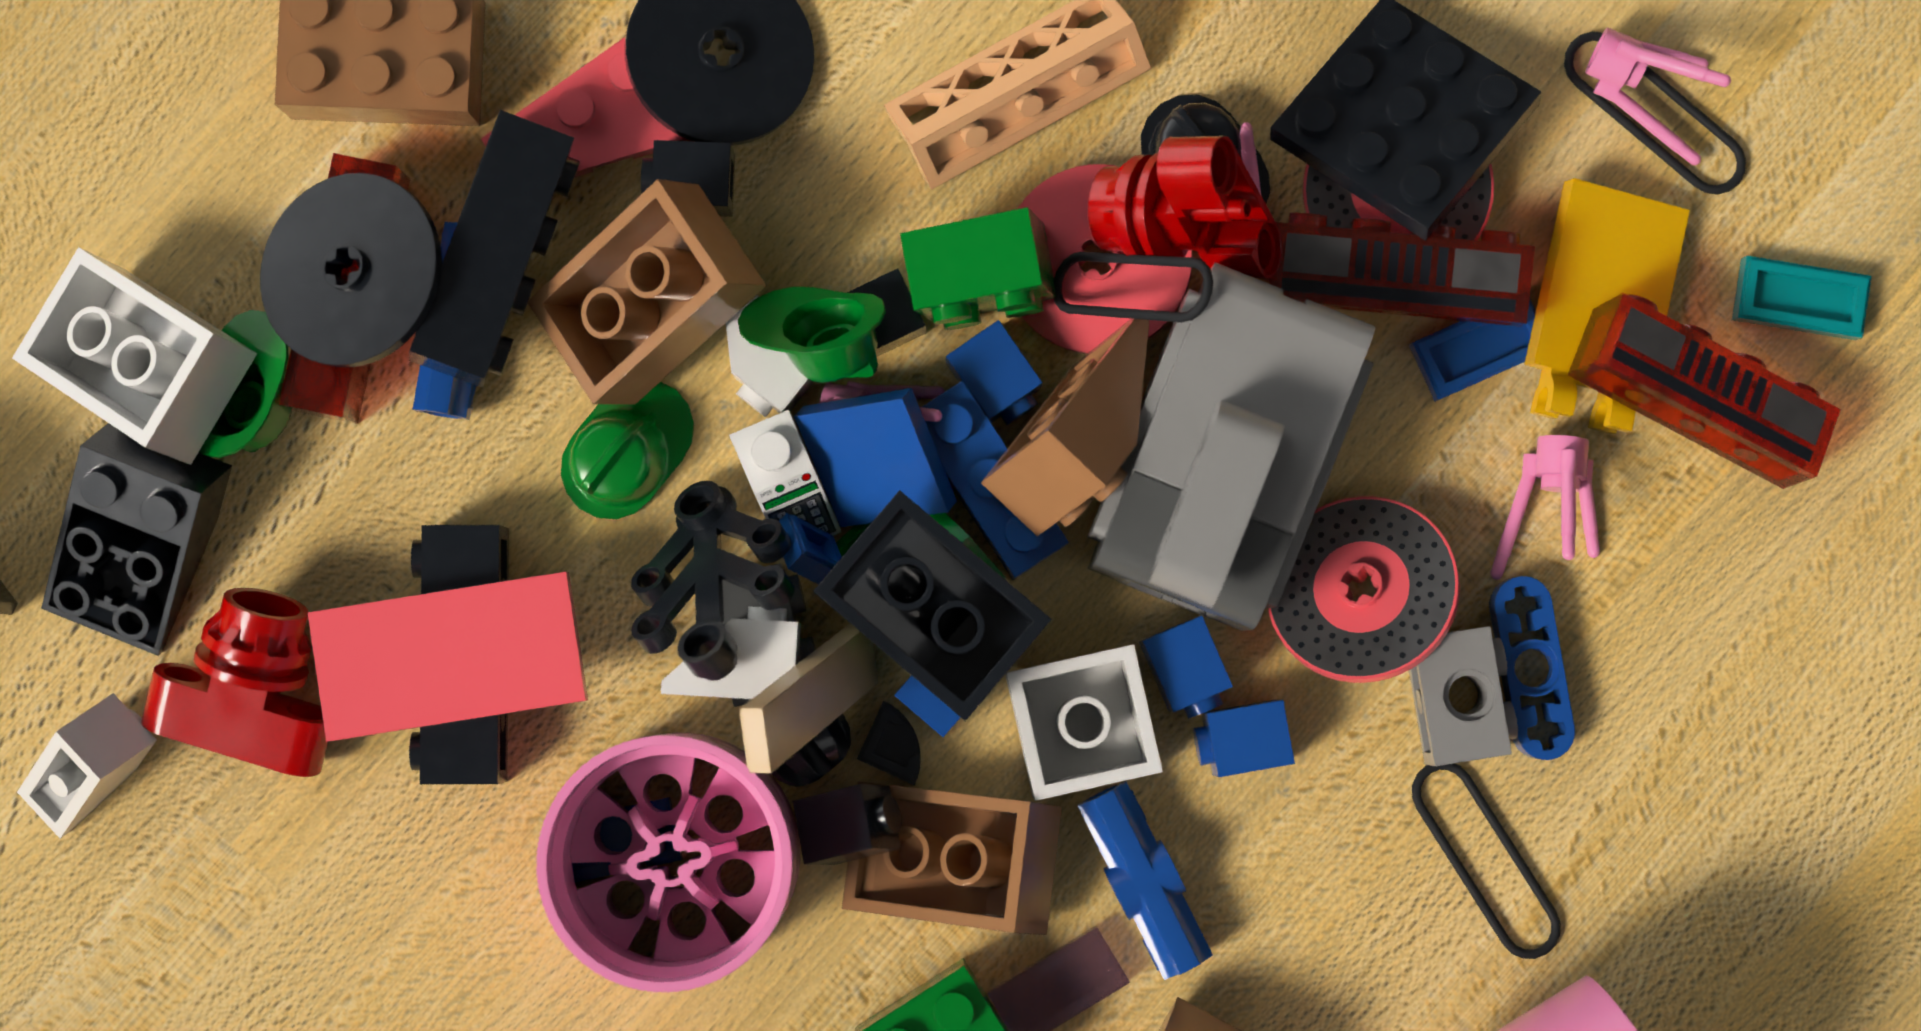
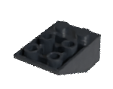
[41,423,232,656]

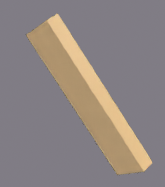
[739,623,878,773]

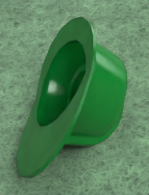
[738,286,886,383]
[199,310,292,458]
[561,382,694,520]

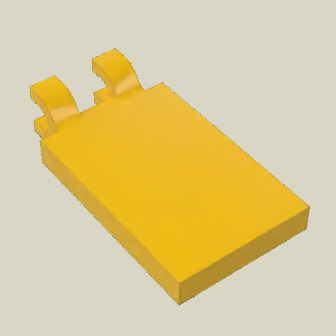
[1524,178,1690,434]

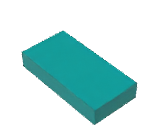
[1732,256,1872,340]

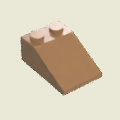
[981,319,1149,536]
[842,781,1062,935]

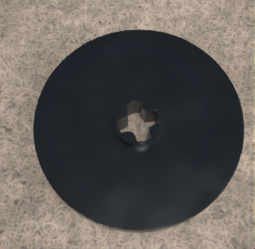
[624,0,814,145]
[260,173,442,367]

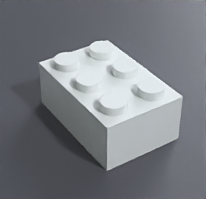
[12,247,257,465]

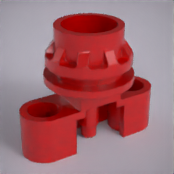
[1088,136,1282,279]
[141,588,329,777]

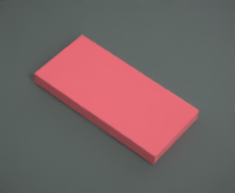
[307,572,588,742]

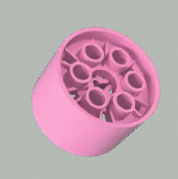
[536,733,800,992]

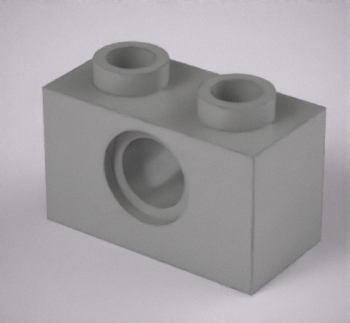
[1409,626,1518,766]

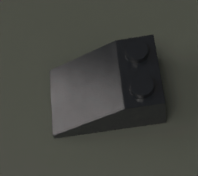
[813,490,1052,721]

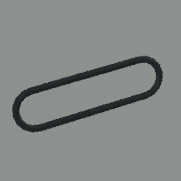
[1564,31,1746,195]
[1054,252,1214,322]
[1412,763,1561,959]

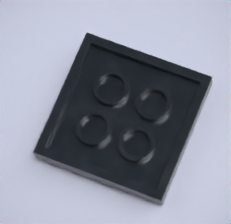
[1270,0,1542,241]

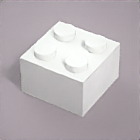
[1005,644,1163,801]

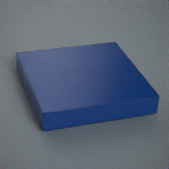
[794,388,957,527]

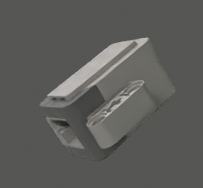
[1087,262,1375,631]

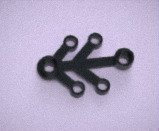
[631,481,794,681]

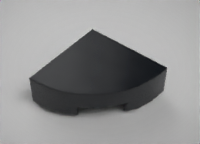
[857,701,921,786]

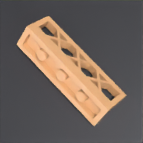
[884,0,1151,190]

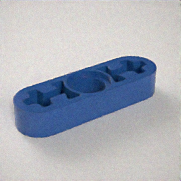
[1489,576,1575,760]

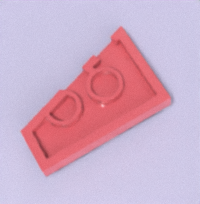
[481,37,691,178]

